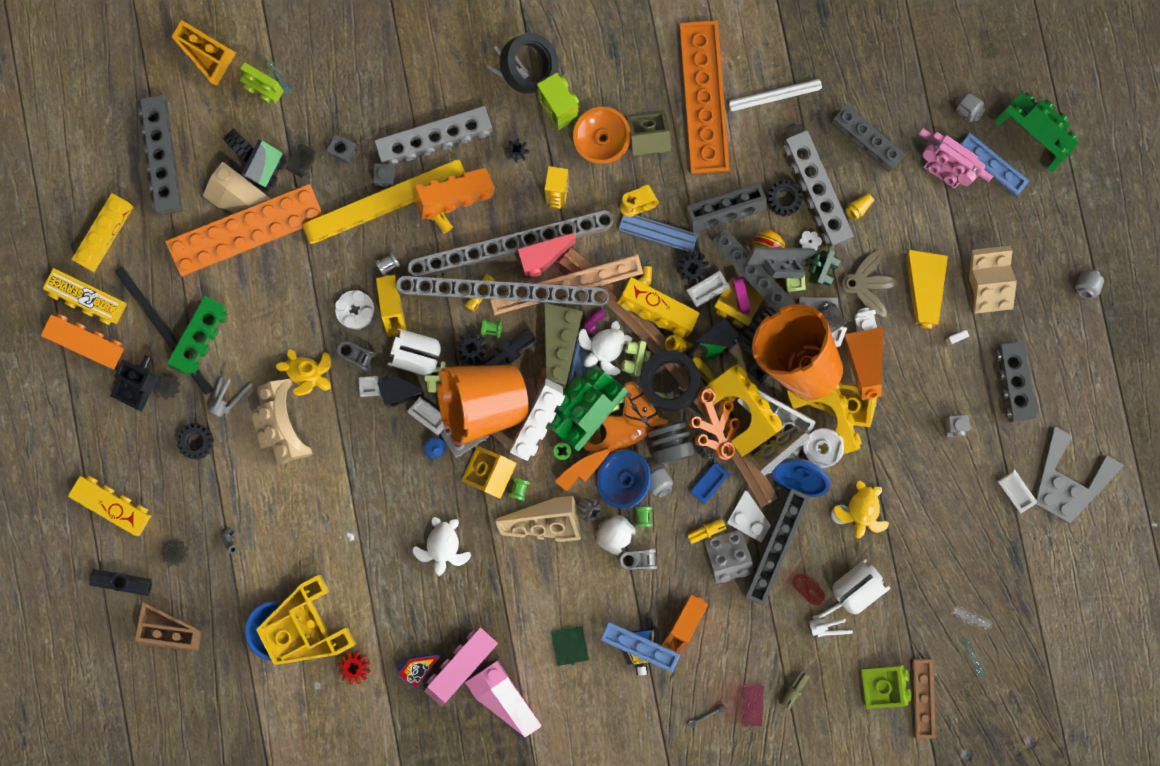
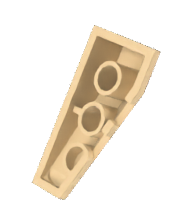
[203,162,270,213]
[495,496,581,542]

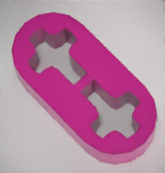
[732,277,750,314]

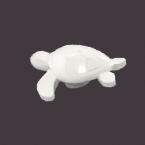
[578,321,632,375]
[413,517,471,576]

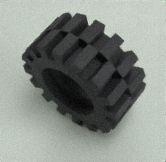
[222,128,254,164]
[767,180,803,217]
[176,424,214,460]

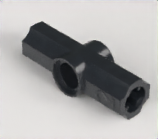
[480,329,537,366]
[89,569,152,596]

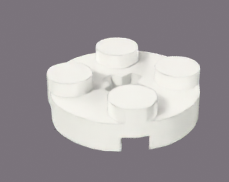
[335,290,375,330]
[803,428,844,468]

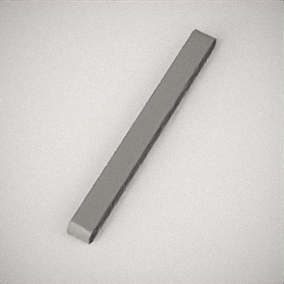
[408,211,613,277]
[396,276,609,306]

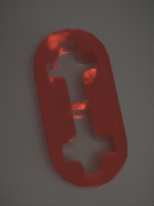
[792,574,825,605]

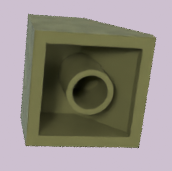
[627,111,671,156]

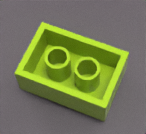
[537,73,579,131]

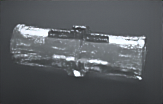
[952,604,993,632]

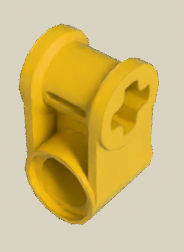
[620,185,659,217]

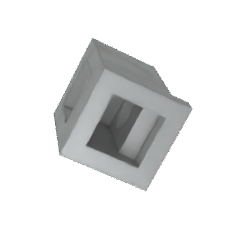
[945,415,970,437]

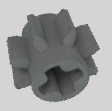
[577,496,601,522]

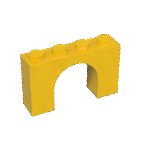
[703,364,784,457]
[787,382,861,455]

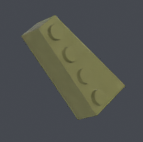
[544,303,583,390]

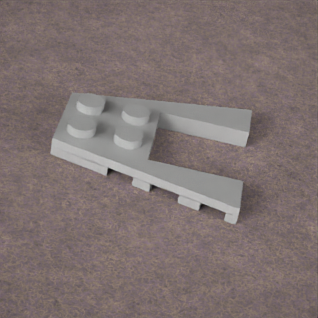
[1035,426,1124,523]

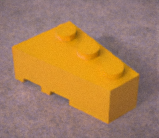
[172,20,236,85]

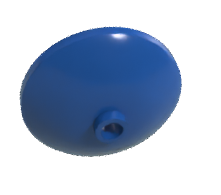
[597,450,651,509]
[772,458,831,497]
[245,601,283,661]

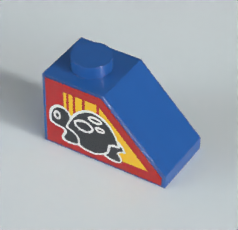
[397,654,441,689]

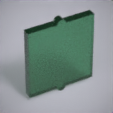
[551,626,589,666]

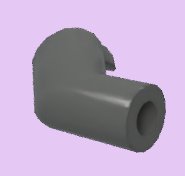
[221,527,238,554]

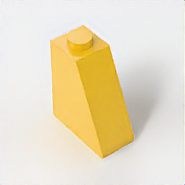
[376,275,407,337]

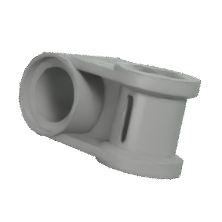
[619,549,657,570]

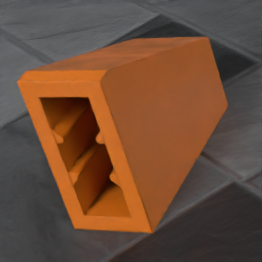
[661,595,708,653]

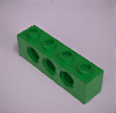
[167,296,228,377]

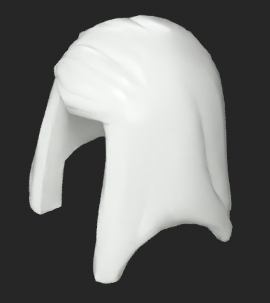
[596,515,635,556]

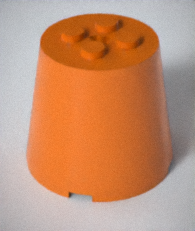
[752,304,843,400]
[437,365,528,446]

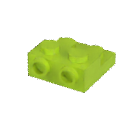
[240,62,284,104]
[862,665,911,709]

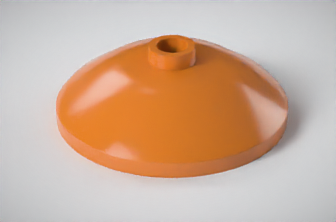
[573,107,631,164]

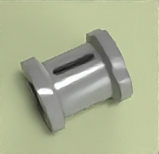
[375,251,400,276]

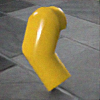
[638,266,652,286]

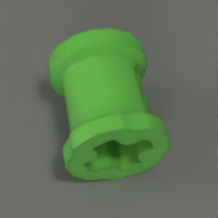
[481,319,503,338]
[554,442,571,461]
[508,478,530,501]
[635,507,653,527]

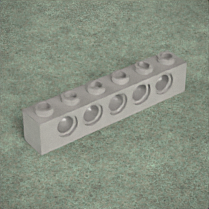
[375,106,493,166]
[783,130,854,247]

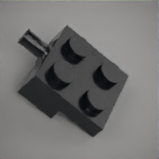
[110,355,159,412]

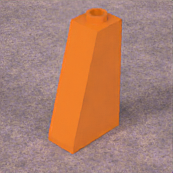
[844,327,884,400]

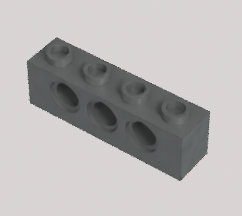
[831,104,905,173]
[686,183,766,234]
[995,341,1037,423]

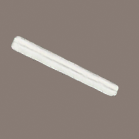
[729,79,822,111]

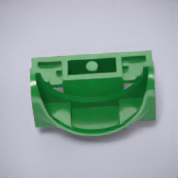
[994,92,1079,173]
[546,365,628,452]

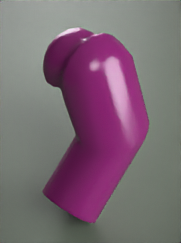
[583,308,606,333]

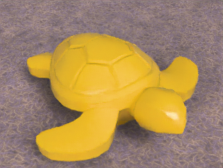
[276,349,331,396]
[834,481,889,539]

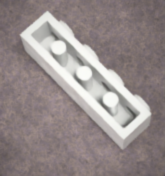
[510,379,565,461]

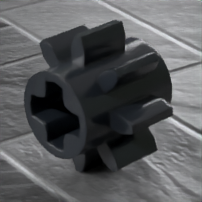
[505,138,529,163]

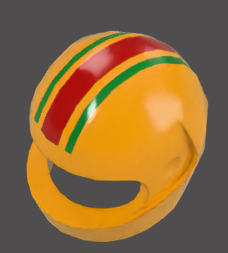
[752,229,785,249]

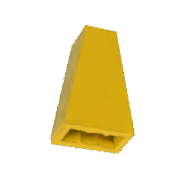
[906,250,948,329]

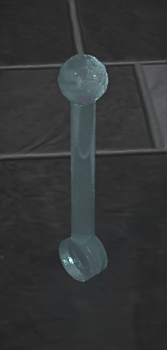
[266,60,292,95]
[962,638,985,677]

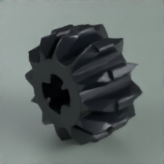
[677,251,709,283]
[455,332,488,365]

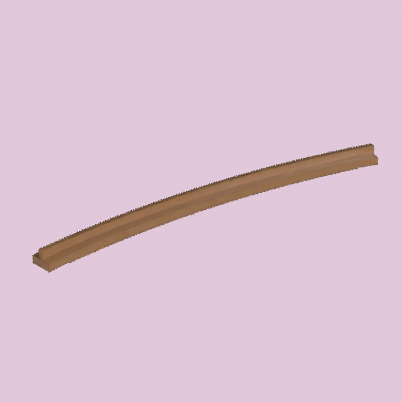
[559,248,778,508]

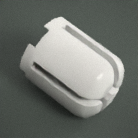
[387,328,441,376]
[833,558,890,615]

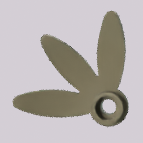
[842,250,898,317]

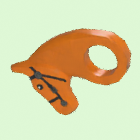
[583,381,669,452]

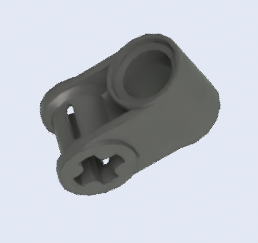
[337,341,376,372]

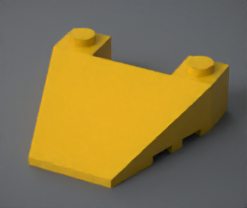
[256,575,357,665]

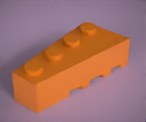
[413,168,495,220]
[41,313,124,370]

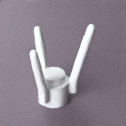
[809,599,853,637]

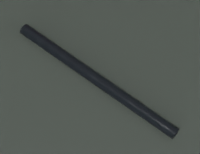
[115,267,213,395]

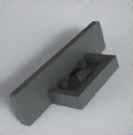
[746,247,816,278]

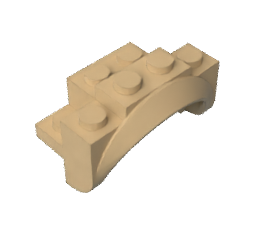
[250,379,313,465]

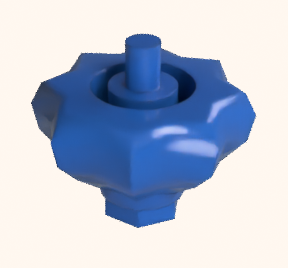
[423,436,446,459]

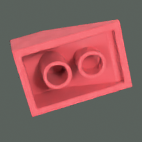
[518,233,575,279]

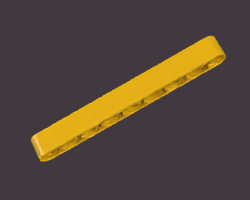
[302,160,465,244]

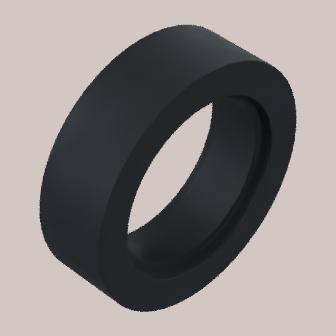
[500,33,559,94]
[640,350,701,411]

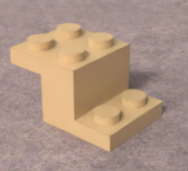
[969,245,1017,314]

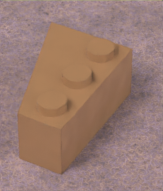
[135,602,202,652]

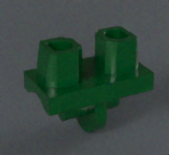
[807,250,841,285]

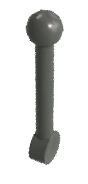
[688,704,726,728]

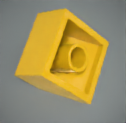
[461,446,516,499]

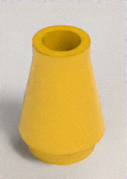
[846,193,874,220]
[665,334,693,353]

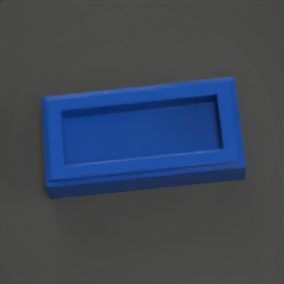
[689,462,730,504]

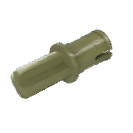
[779,671,810,709]

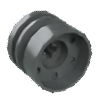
[648,422,696,465]

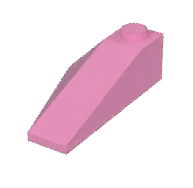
[465,660,541,737]

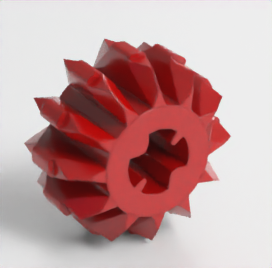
[337,651,371,685]

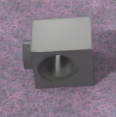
[326,134,358,165]

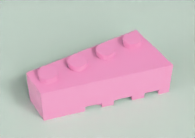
[425,628,498,707]

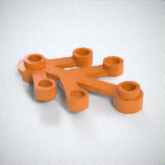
[688,388,740,460]

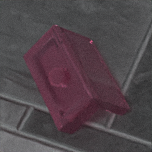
[742,685,764,727]

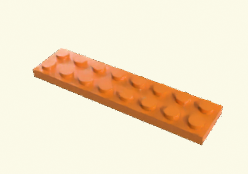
[679,21,730,175]
[165,183,323,277]

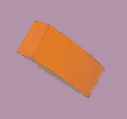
[555,447,612,491]

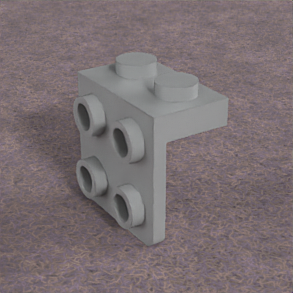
[705,530,754,583]

